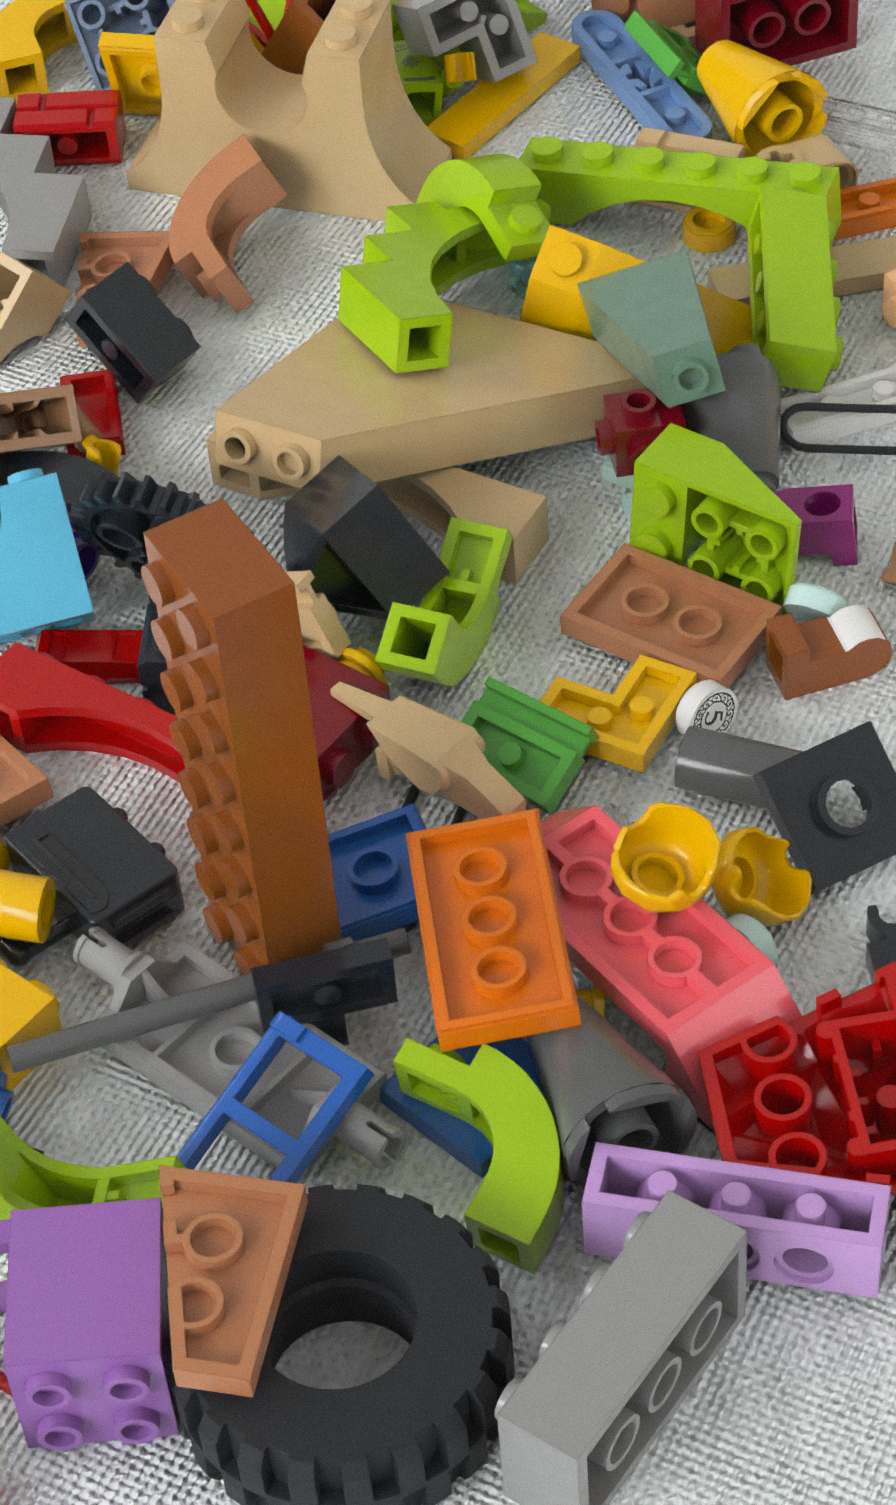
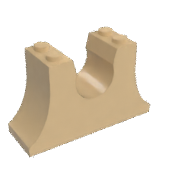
[126,0,452,222]

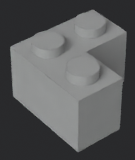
[392,0,537,83]

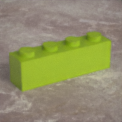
[747,185,844,392]

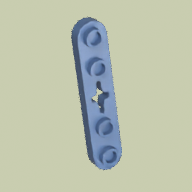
[571,10,713,139]

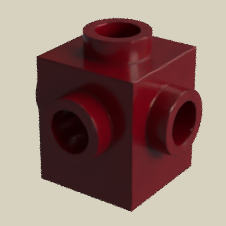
[595,388,686,478]

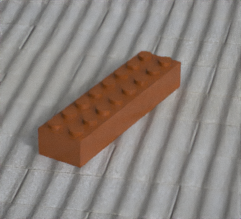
[141,498,341,975]

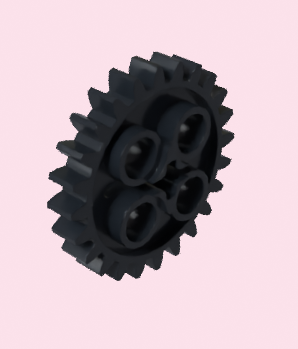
[68,471,254,579]

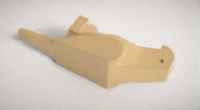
[330,681,526,819]

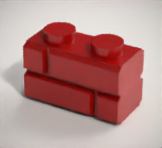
[13,90,126,166]

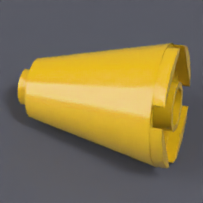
[697,40,828,158]

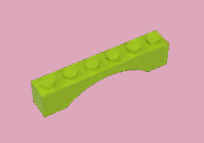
[519,136,842,238]

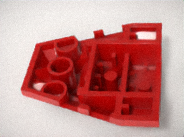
[698,961,896,1196]

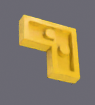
[540,654,697,773]

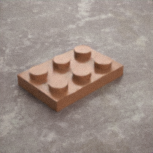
[560,543,782,688]

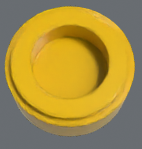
[682,207,736,253]

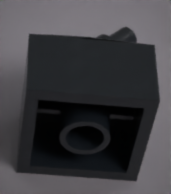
[283,455,450,620]

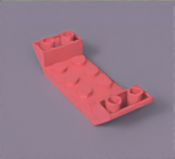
[541,805,802,1130]

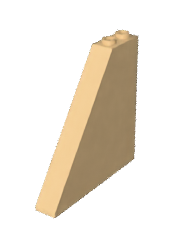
[215,300,647,488]

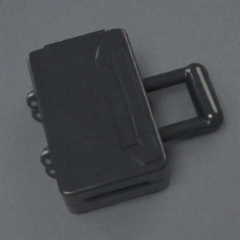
[0,787,185,967]

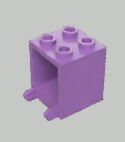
[0,1198,179,1451]

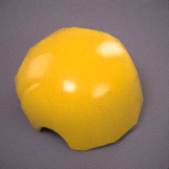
[611,802,721,913]
[711,827,812,927]

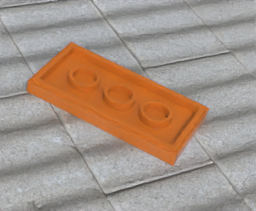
[405,808,582,1052]

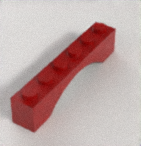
[0,642,185,783]

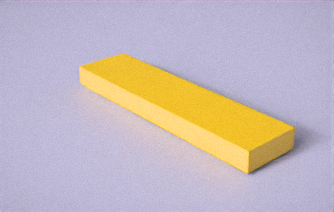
[427,32,581,159]

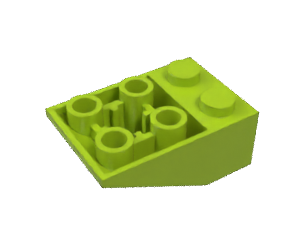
[630,423,802,615]

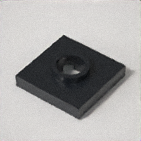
[752,720,896,895]

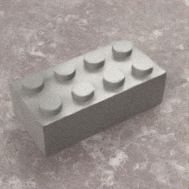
[494,1190,747,1505]

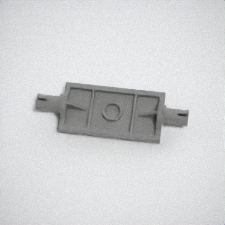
[73,926,407,1170]

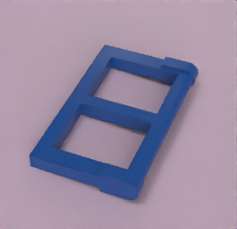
[177,1011,375,1183]

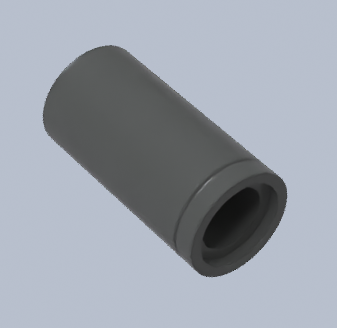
[674,726,803,809]

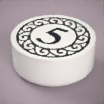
[675,679,738,736]

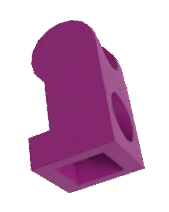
[772,484,858,566]

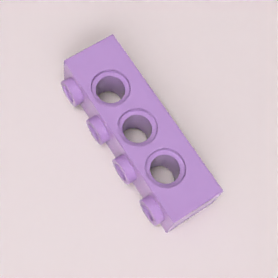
[582,1142,891,1299]

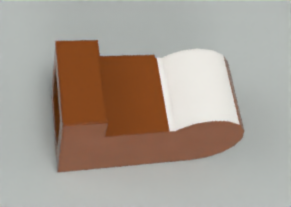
[766,605,892,700]

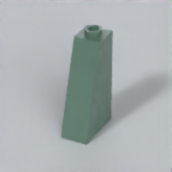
[578,250,726,408]

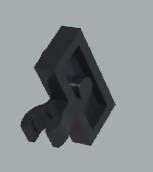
[250,937,398,1046]

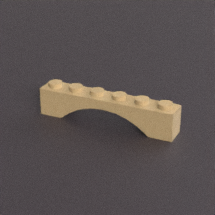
[206,431,549,584]

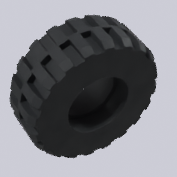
[166,1184,515,1505]

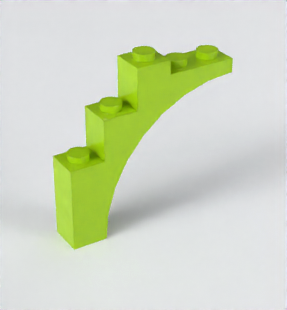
[338,199,551,374]

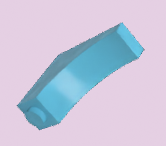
[0,468,95,645]

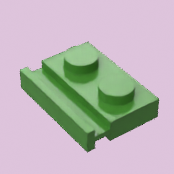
[623,10,708,99]
[461,677,600,815]

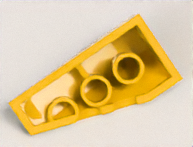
[519,225,752,354]

